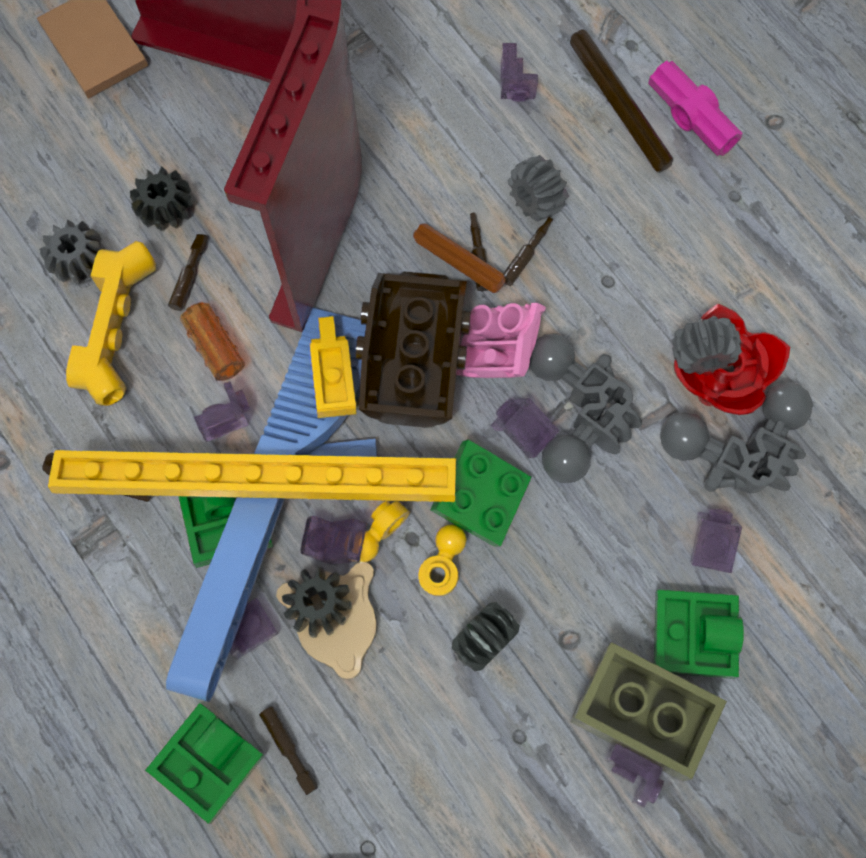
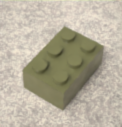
[570,642,727,781]

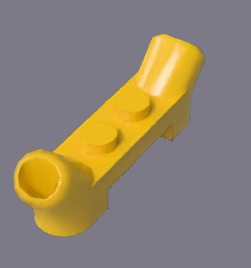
[66,241,157,406]

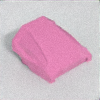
[457,303,546,378]

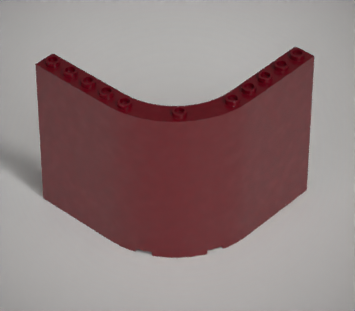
[131,0,362,332]

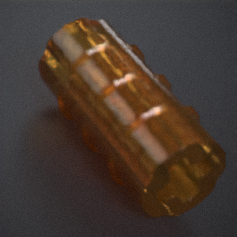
[180,302,245,381]

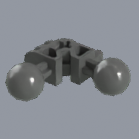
[529,334,642,483]
[660,382,813,494]

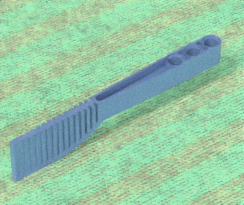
[166,308,366,702]

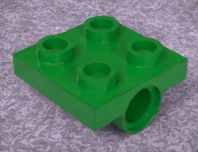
[430,440,532,547]
[178,496,273,568]
[654,590,744,679]
[145,703,265,824]

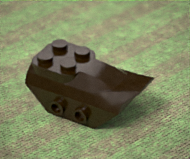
[356,271,471,428]

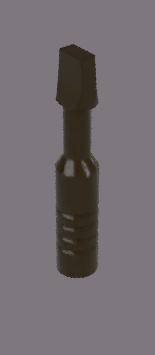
[470,212,488,292]
[503,216,554,286]
[168,234,208,311]
[259,706,318,795]

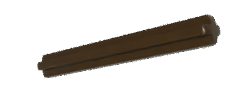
[570,29,673,173]

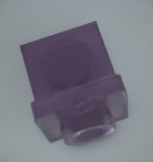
[500,43,538,102]
[194,381,251,442]
[491,398,559,458]
[690,508,742,573]
[300,516,367,565]
[230,598,279,659]
[605,744,664,808]

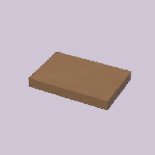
[37,0,148,99]

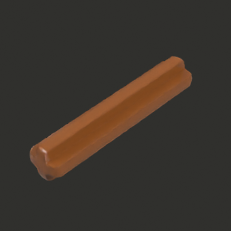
[413,223,506,293]

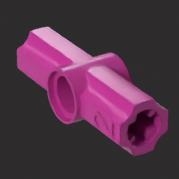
[648,60,743,156]

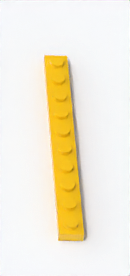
[48,450,456,502]

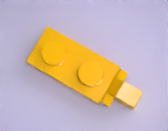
[310,316,356,418]

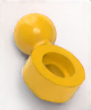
[348,501,410,562]
[418,524,467,596]

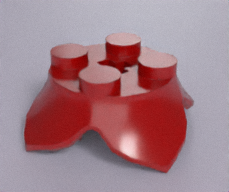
[674,304,791,415]

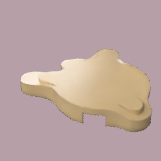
[276,562,377,680]

